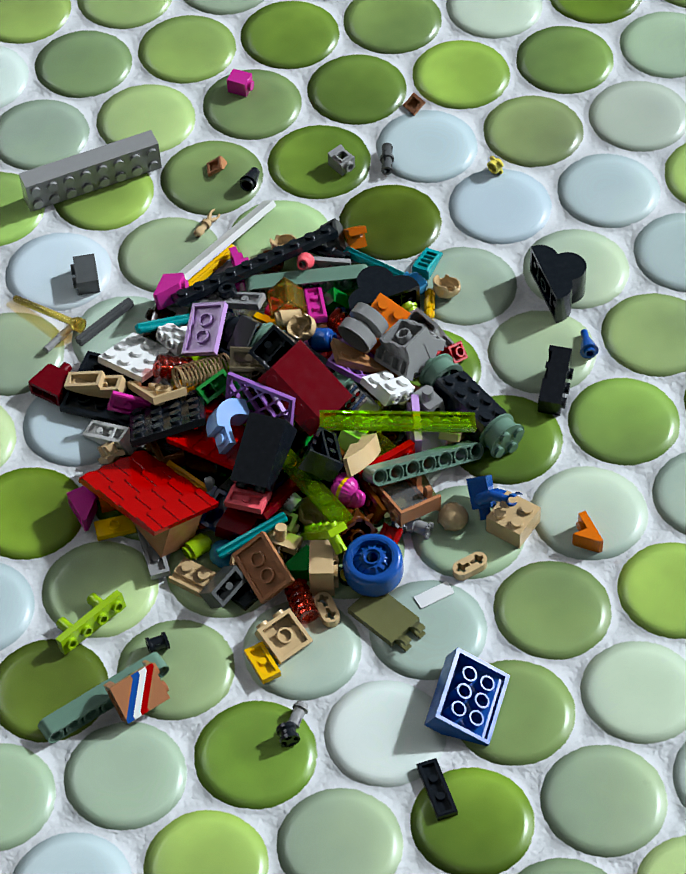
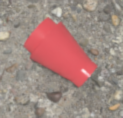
[297,252,314,270]

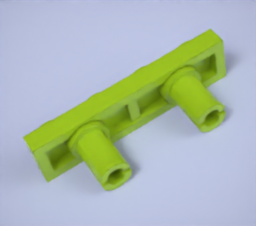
[300,520,347,555]
[55,590,126,655]

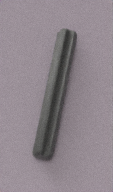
[75,298,134,346]

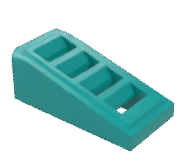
[412,248,443,280]

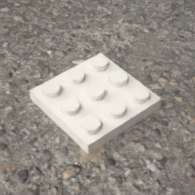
[98,332,177,383]

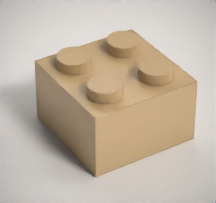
[486,490,541,549]
[309,540,339,596]

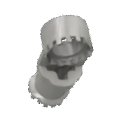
[281,492,303,514]
[391,518,434,539]

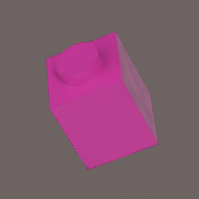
[227,69,254,97]

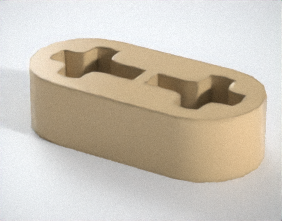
[453,552,487,581]
[314,592,340,628]

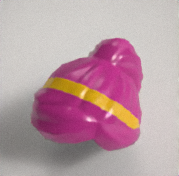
[331,472,366,511]

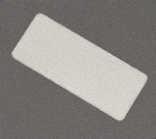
[414,581,454,608]

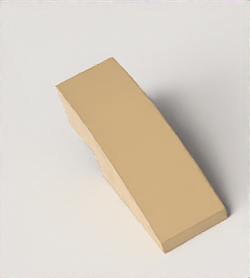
[64,371,127,399]
[343,433,381,477]

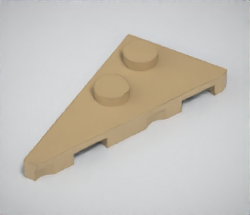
[127,381,187,406]

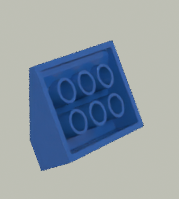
[424,647,510,746]

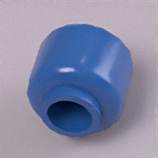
[308,328,337,352]

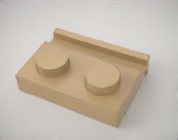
[168,557,217,598]

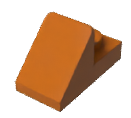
[343,225,367,249]
[572,511,603,553]

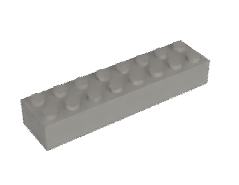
[19,130,162,212]

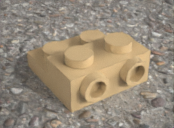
[255,608,313,665]

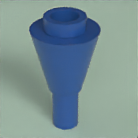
[580,329,599,359]

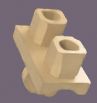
[97,442,125,464]

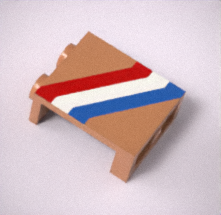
[103,660,170,724]

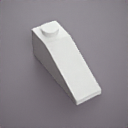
[82,420,138,456]

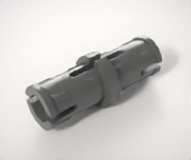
[380,143,394,175]

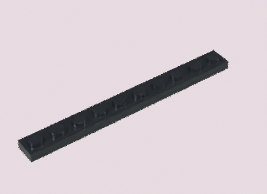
[171,225,339,308]

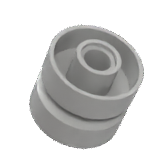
[337,302,389,353]

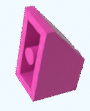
[153,273,189,310]
[66,486,99,532]

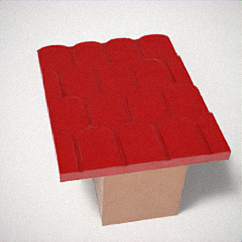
[78,450,219,558]

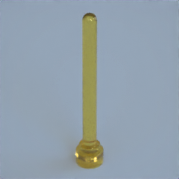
[13,295,86,333]

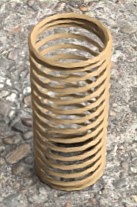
[172,353,230,389]

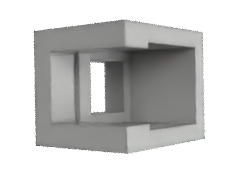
[328,144,355,176]

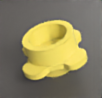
[487,156,504,174]

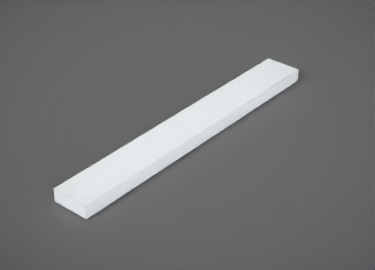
[178,200,276,280]

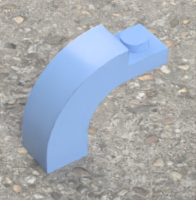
[206,398,249,454]

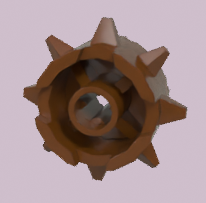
[334,508,378,552]

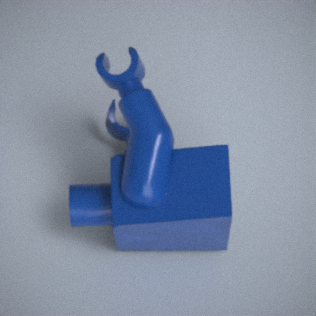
[466,475,523,520]

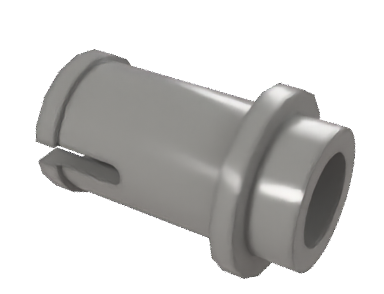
[287,701,308,729]

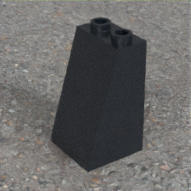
[230,412,297,494]

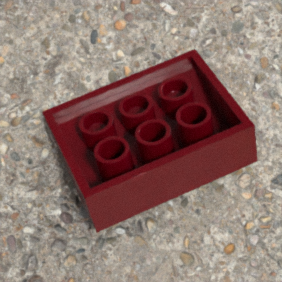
[258,339,353,437]

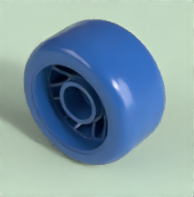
[342,534,404,597]

